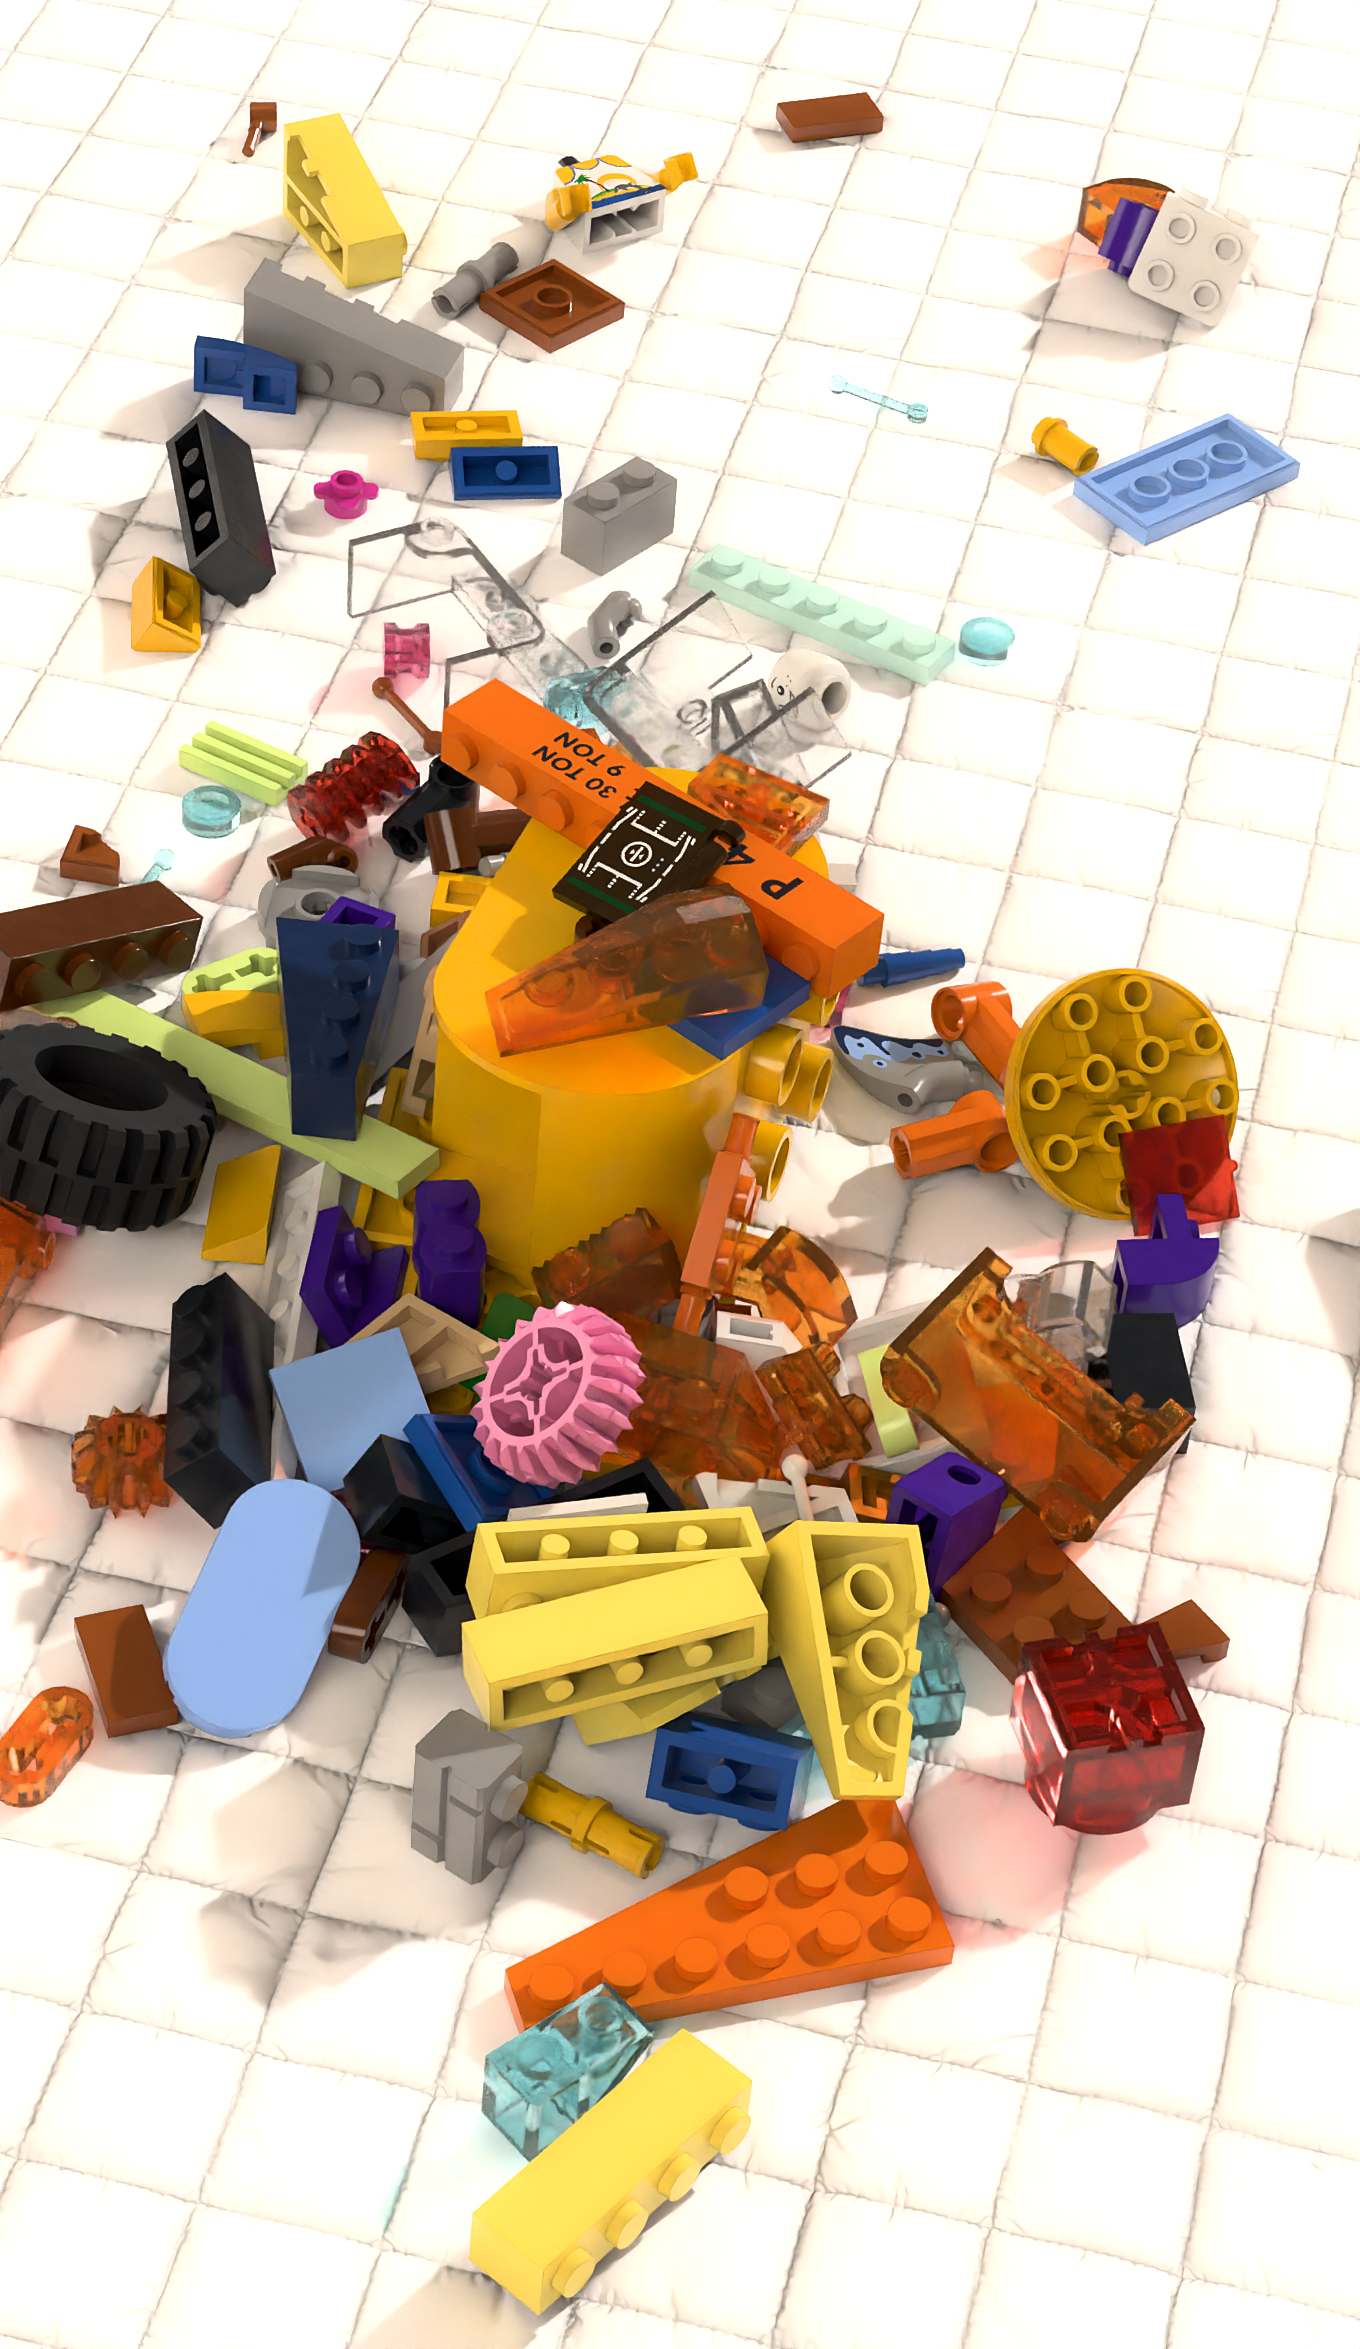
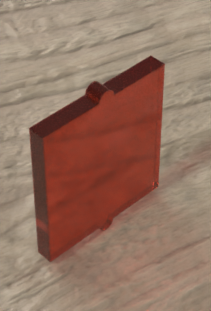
[1118,1114,1240,1237]

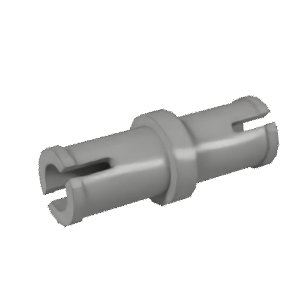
[431,242,519,319]

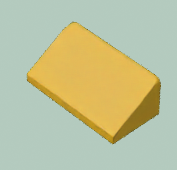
[131,556,201,653]
[201,1145,282,1265]

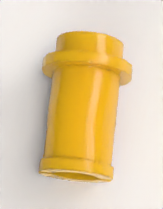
[1031,417,1099,477]

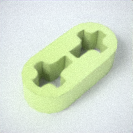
[181,947,279,1011]
[857,1343,920,1458]

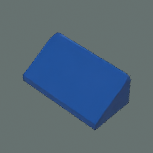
[448,446,562,501]

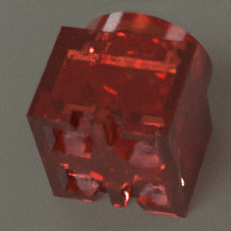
[1009,1621,1206,1835]

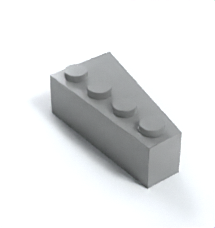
[243,257,465,417]

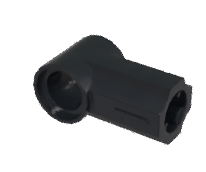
[382,755,480,863]

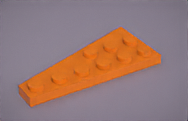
[504,1800,955,2047]

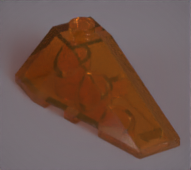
[484,883,769,1058]

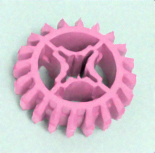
[470,1301,646,1489]

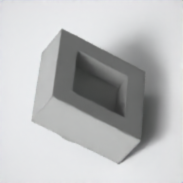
[721,1658,805,1735]

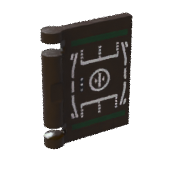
[552,781,746,950]

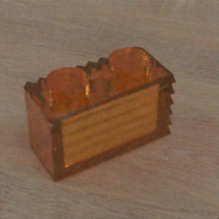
[531,1207,684,1328]

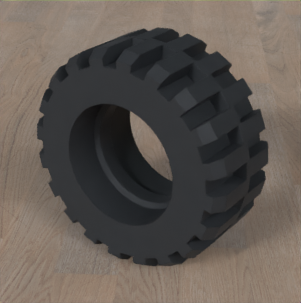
[0,1023,218,1232]

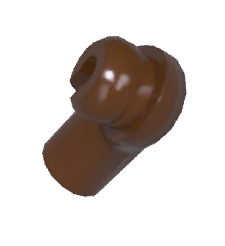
[267,835,359,884]

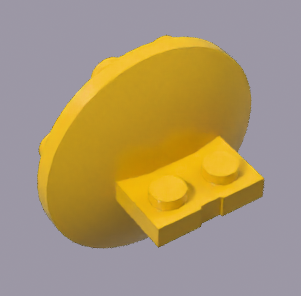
[1004,968,1240,1221]

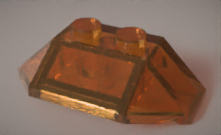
[580,1309,785,1483]

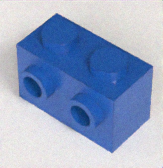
[645,1711,815,1831]

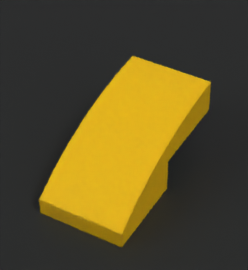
[182,990,284,1060]

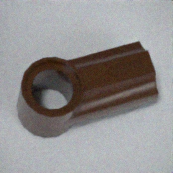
[423,807,532,875]

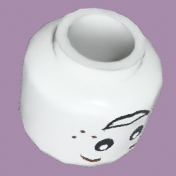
[767,647,851,729]

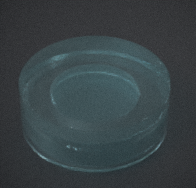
[958,617,1015,666]
[182,785,241,839]

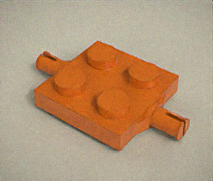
[670,1113,762,1339]

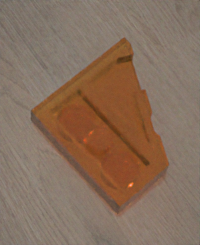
[687,753,831,857]

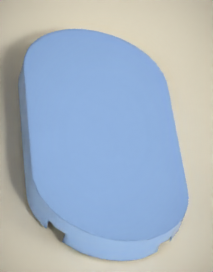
[162,1479,360,1739]

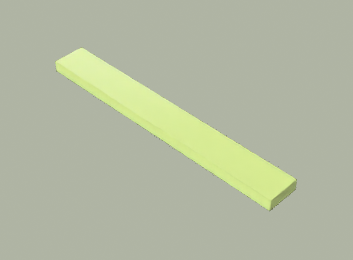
[17,989,440,1200]

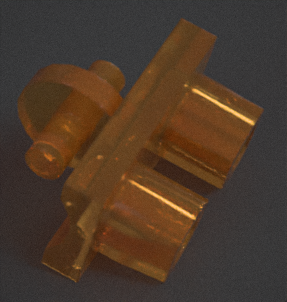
[754,1341,875,1471]

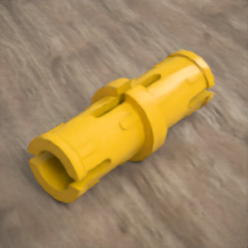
[518,1771,666,1879]

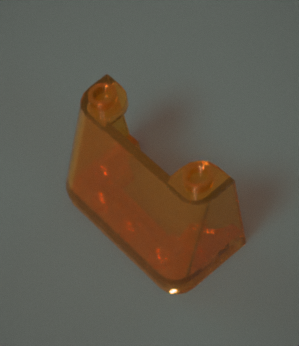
[879,1246,1197,1543]

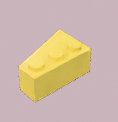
[283,113,408,289]

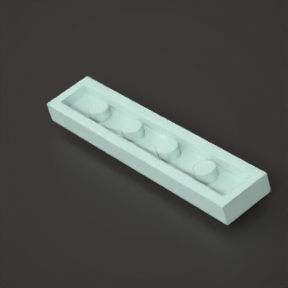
[688,543,956,686]

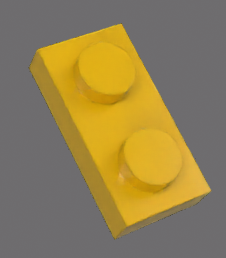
[410,410,523,462]

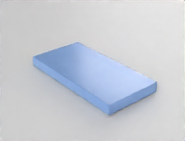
[1073,413,1301,546]

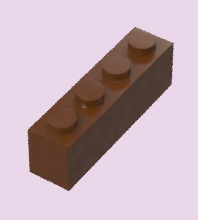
[0,880,204,1012]

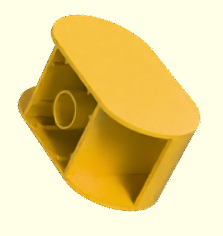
[423,767,840,1290]

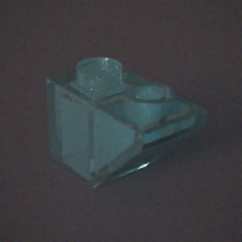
[481,1981,654,2162]

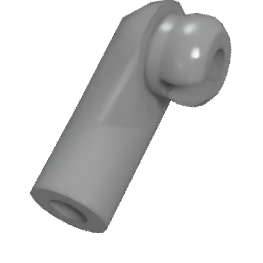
[587,590,642,659]

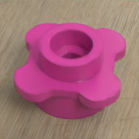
[313,470,379,519]

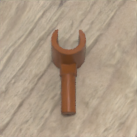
[242,102,277,157]

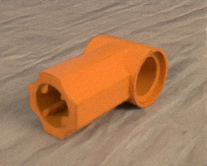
[931,981,1021,1091]
[889,1090,1019,1180]

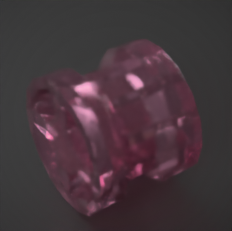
[382,622,430,680]

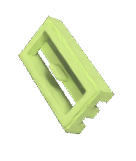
[178,720,308,807]

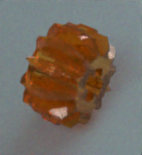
[71,1404,175,1519]

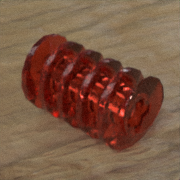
[286,731,420,843]

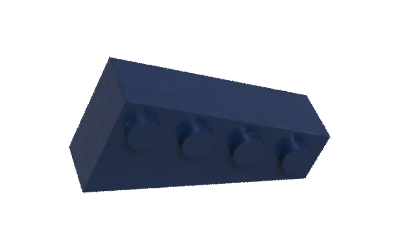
[276,917,399,1141]

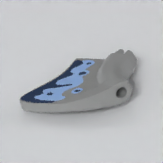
[830,1025,984,1114]

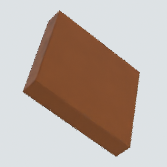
[479,259,625,354]

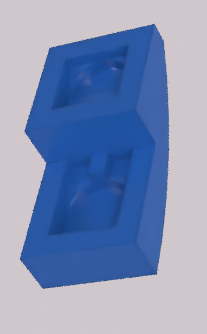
[194,335,298,415]

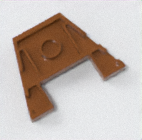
[939,1469,1230,1695]

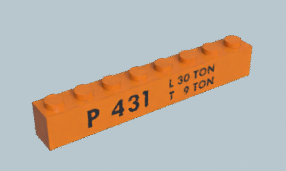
[440,678,885,1000]

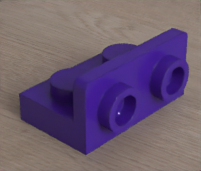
[299,1205,409,1349]

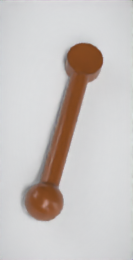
[372,677,442,754]

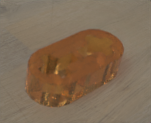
[0,1686,94,1808]

